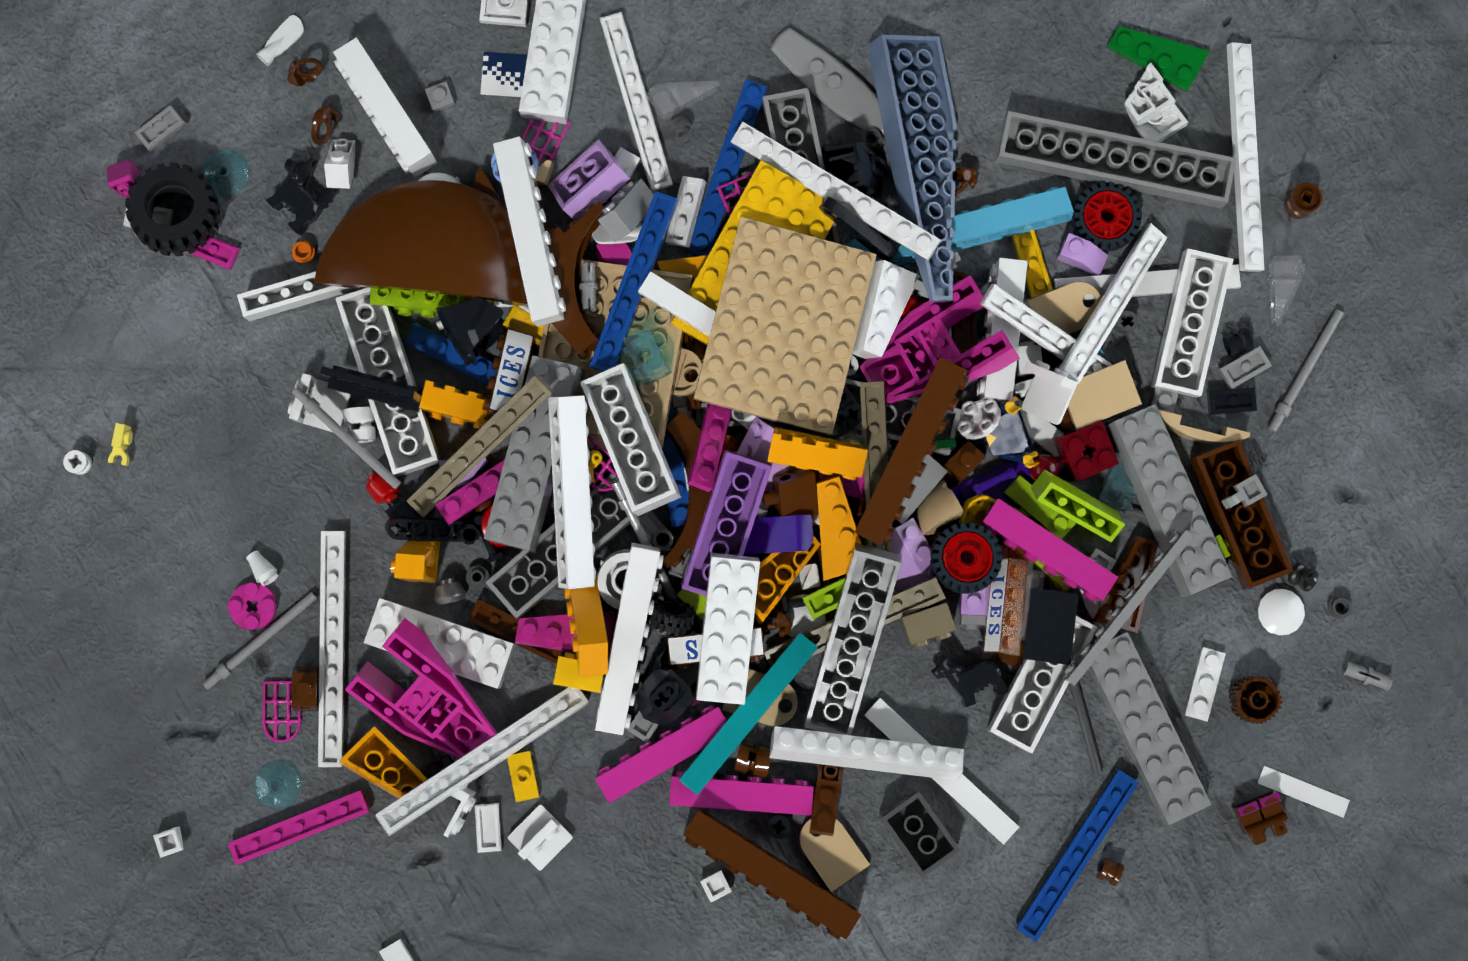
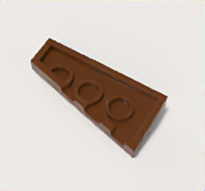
[1093,536,1159,633]

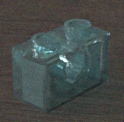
[623,327,672,385]

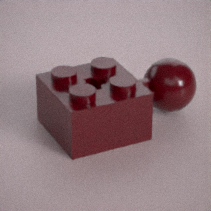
[1029,420,1119,482]

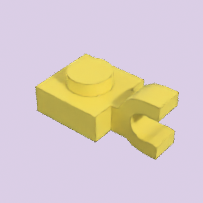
[108,423,133,466]

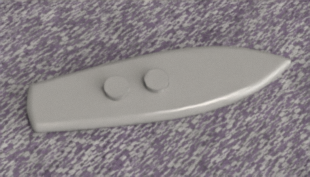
[771,28,885,135]

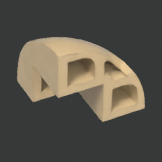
[914,480,963,539]

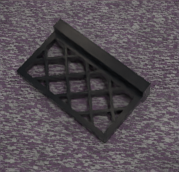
[320,365,423,413]

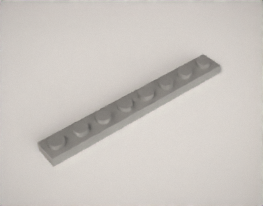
[1065,530,1194,686]

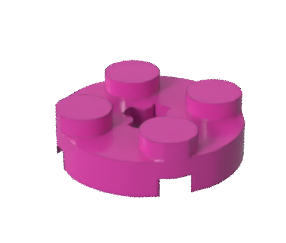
[228,583,277,630]

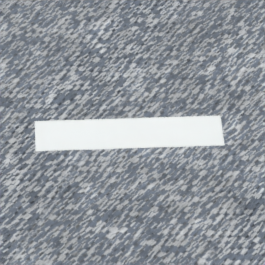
[1258,766,1350,818]

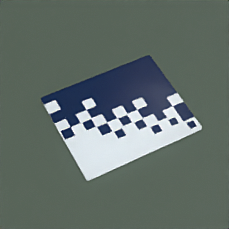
[480,52,527,97]

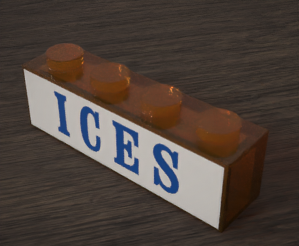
[984,558,1029,656]

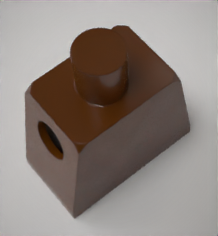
[943,440,986,487]
[761,468,818,516]
[292,667,317,712]

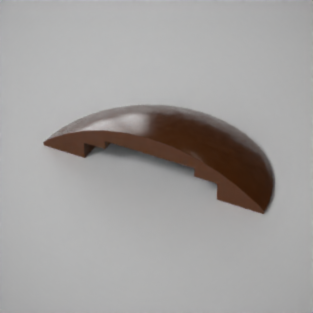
[314,180,528,307]

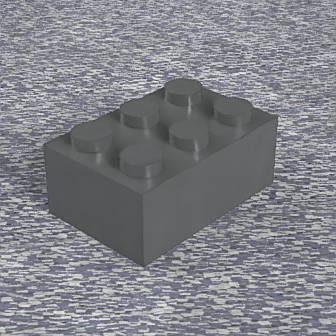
[879,790,961,878]

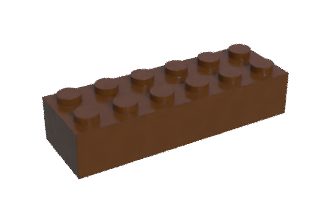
[1190,440,1293,590]

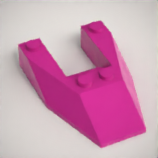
[860,275,1020,404]
[345,617,497,759]

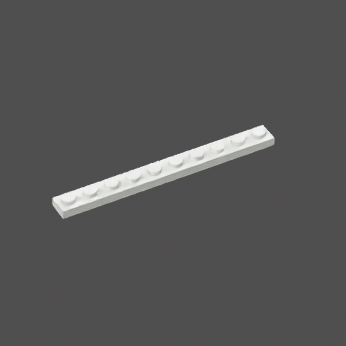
[1227,42,1264,272]
[731,122,941,261]
[318,531,346,767]
[376,687,589,836]

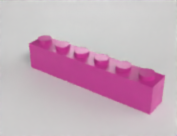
[980,498,1118,603]
[595,705,727,803]
[669,771,814,815]

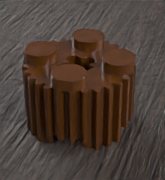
[1229,676,1283,724]

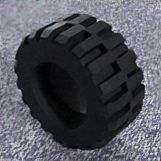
[125,163,221,257]

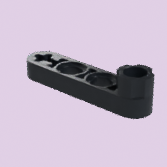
[819,197,901,262]
[385,517,480,545]

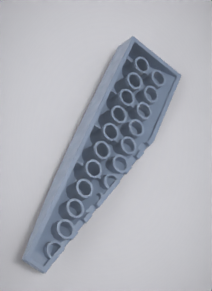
[868,35,957,302]

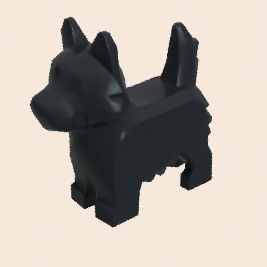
[266,157,334,236]
[931,641,1008,708]

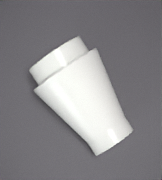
[246,551,278,586]

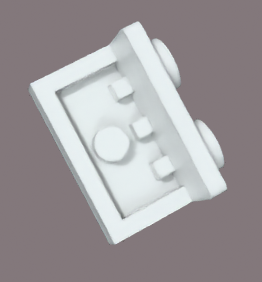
[508,805,573,871]

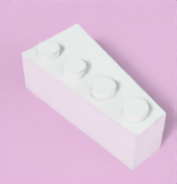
[852,260,920,359]

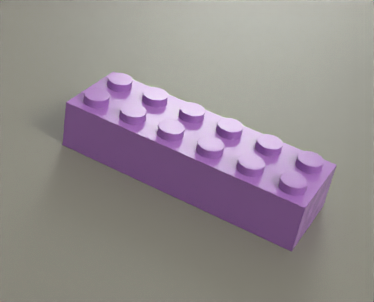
[681,449,772,596]

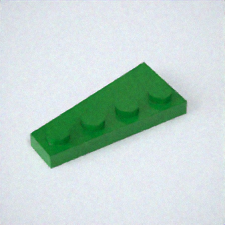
[1107,26,1210,92]

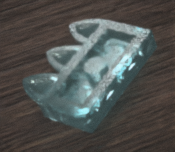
[1096,459,1138,512]

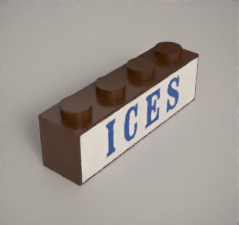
[482,328,534,420]
[667,627,765,670]

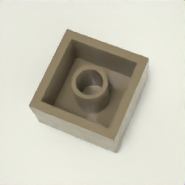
[898,603,956,648]

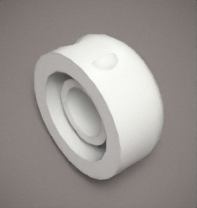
[597,549,656,609]

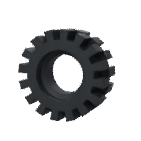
[650,598,696,636]

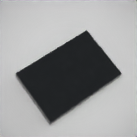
[1022,588,1079,665]

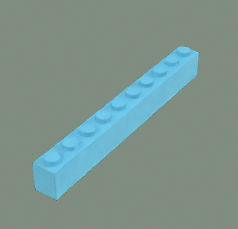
[845,187,1074,266]

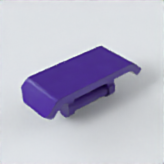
[951,461,1035,508]
[743,515,813,555]

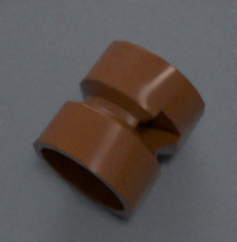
[1284,183,1322,219]
[734,740,771,778]

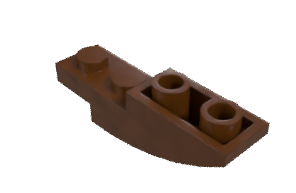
[809,764,843,836]

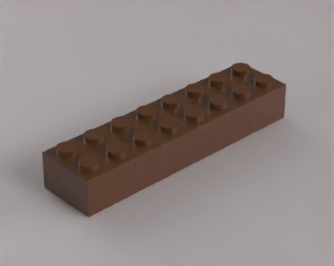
[854,357,970,545]
[683,807,861,940]

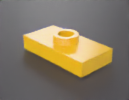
[503,305,544,347]
[507,751,540,802]

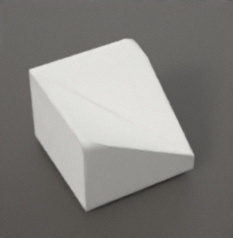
[799,563,820,590]
[153,826,184,858]

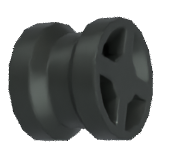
[1288,562,1318,592]

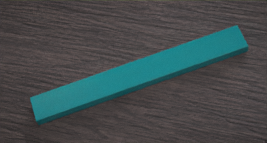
[679,633,818,795]

